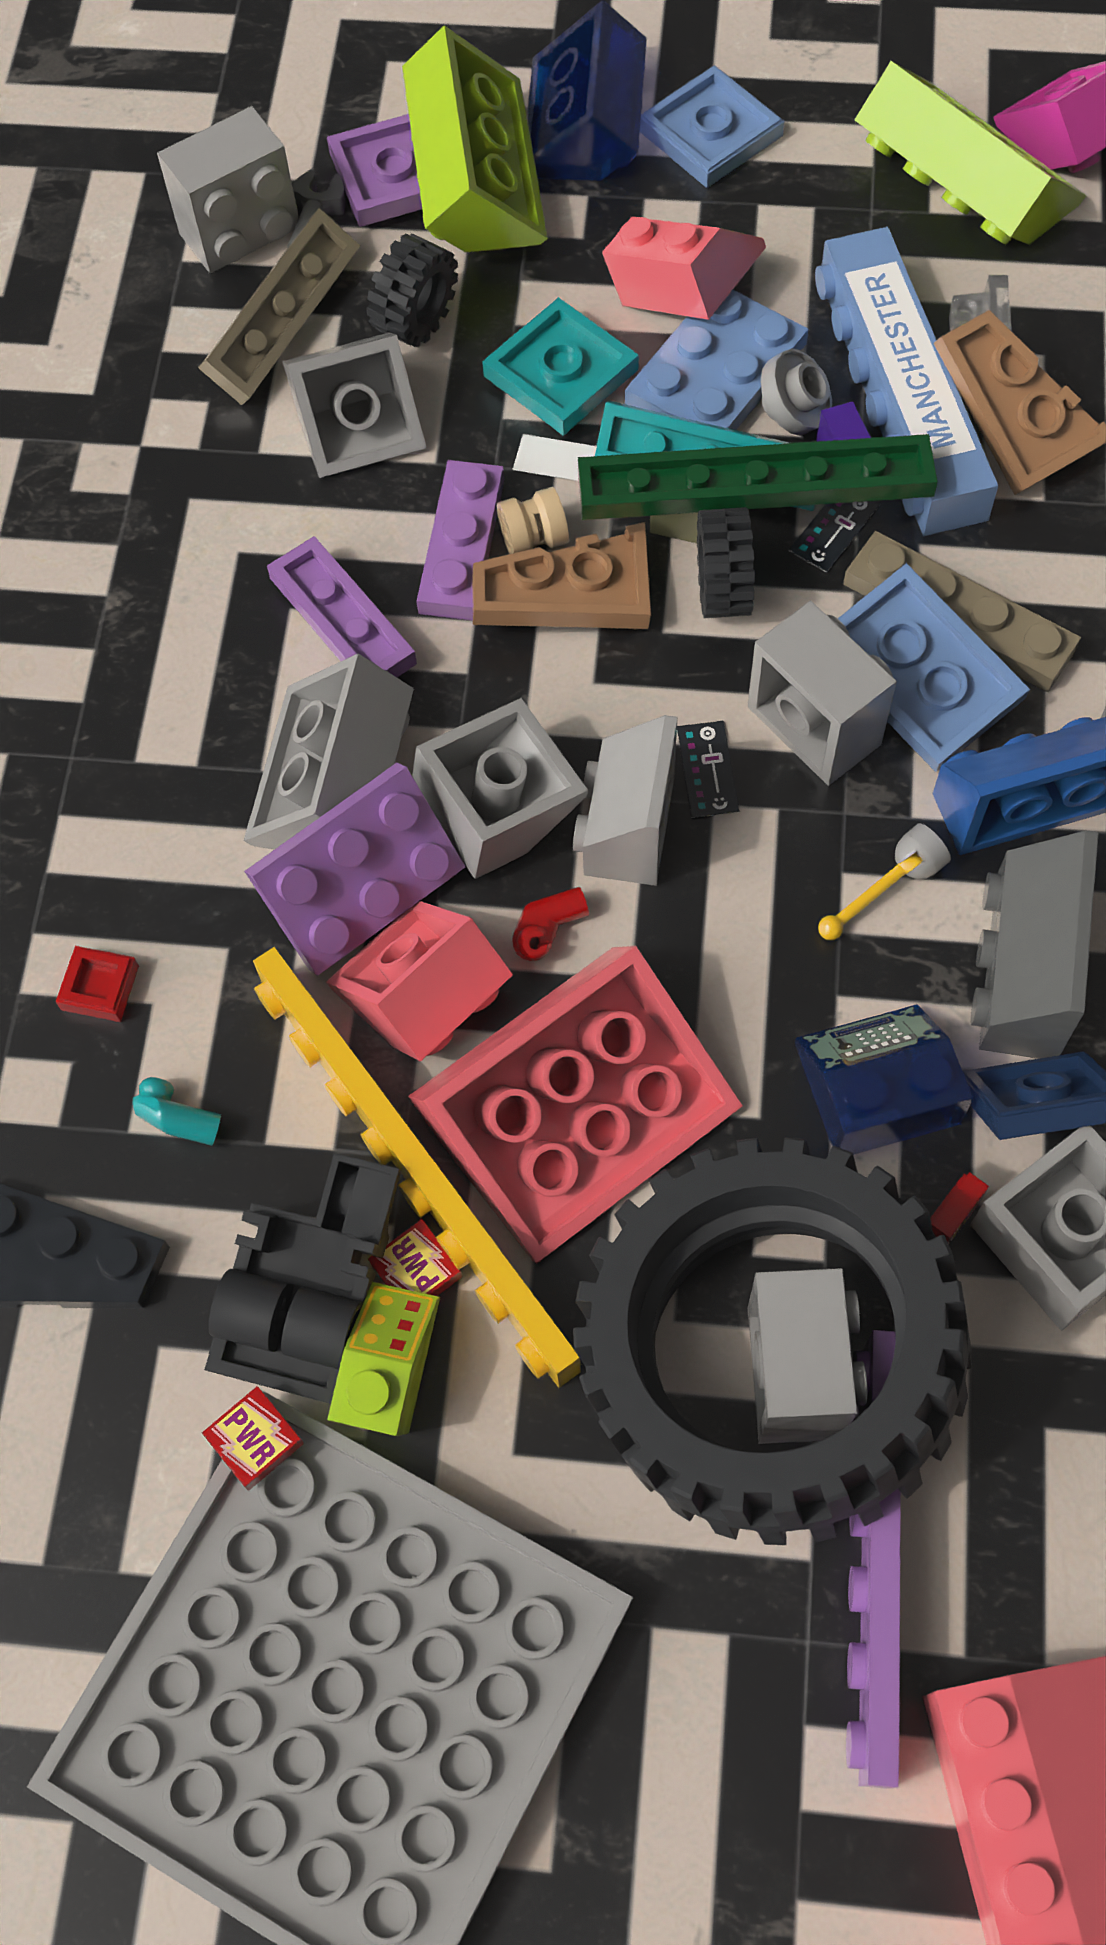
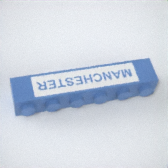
[815,227,998,536]

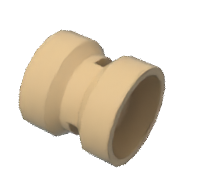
[497,487,569,554]

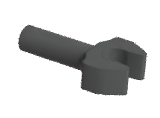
[287,169,347,248]

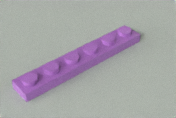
[846,1330,901,1789]

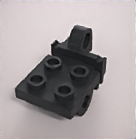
[204,1153,401,1404]

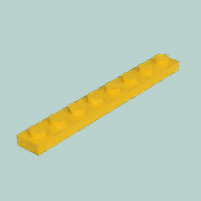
[253,947,581,1388]

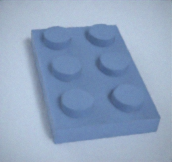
[625,290,808,430]
[838,563,1030,772]

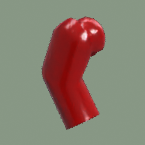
[512,886,589,961]

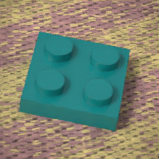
[482,297,639,436]

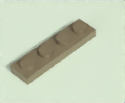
[199,208,360,405]
[843,531,1081,692]

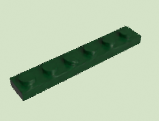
[578,434,938,520]

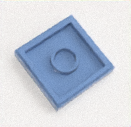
[638,65,785,188]

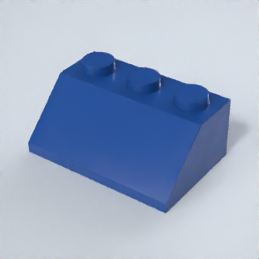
[932,717,1106,856]

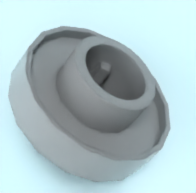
[760,348,832,436]

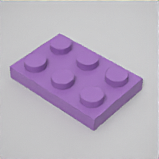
[327,114,422,227]
[244,763,465,976]

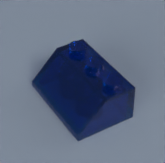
[527,0,647,180]

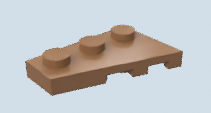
[934,310,1106,495]
[472,522,651,629]

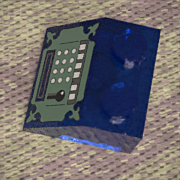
[795,1004,973,1155]

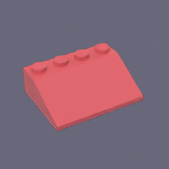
[408,946,743,1263]
[922,1656,1106,1945]

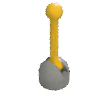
[818,823,951,940]

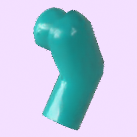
[133,1077,221,1146]

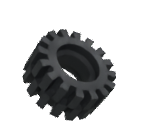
[367,233,458,347]
[697,507,755,619]

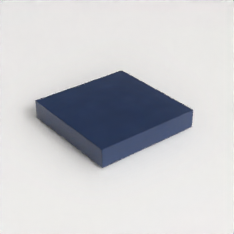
[960,1052,1106,1140]

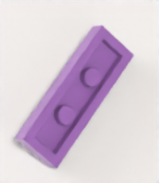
[416,460,504,621]
[267,536,417,678]

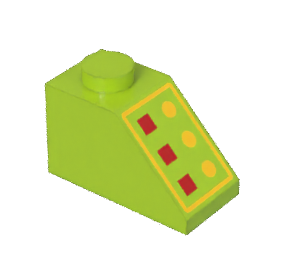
[327,1282,440,1436]

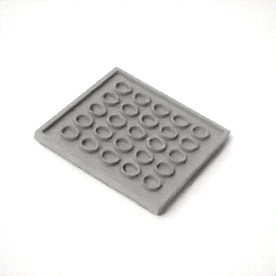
[27,1391,633,1945]

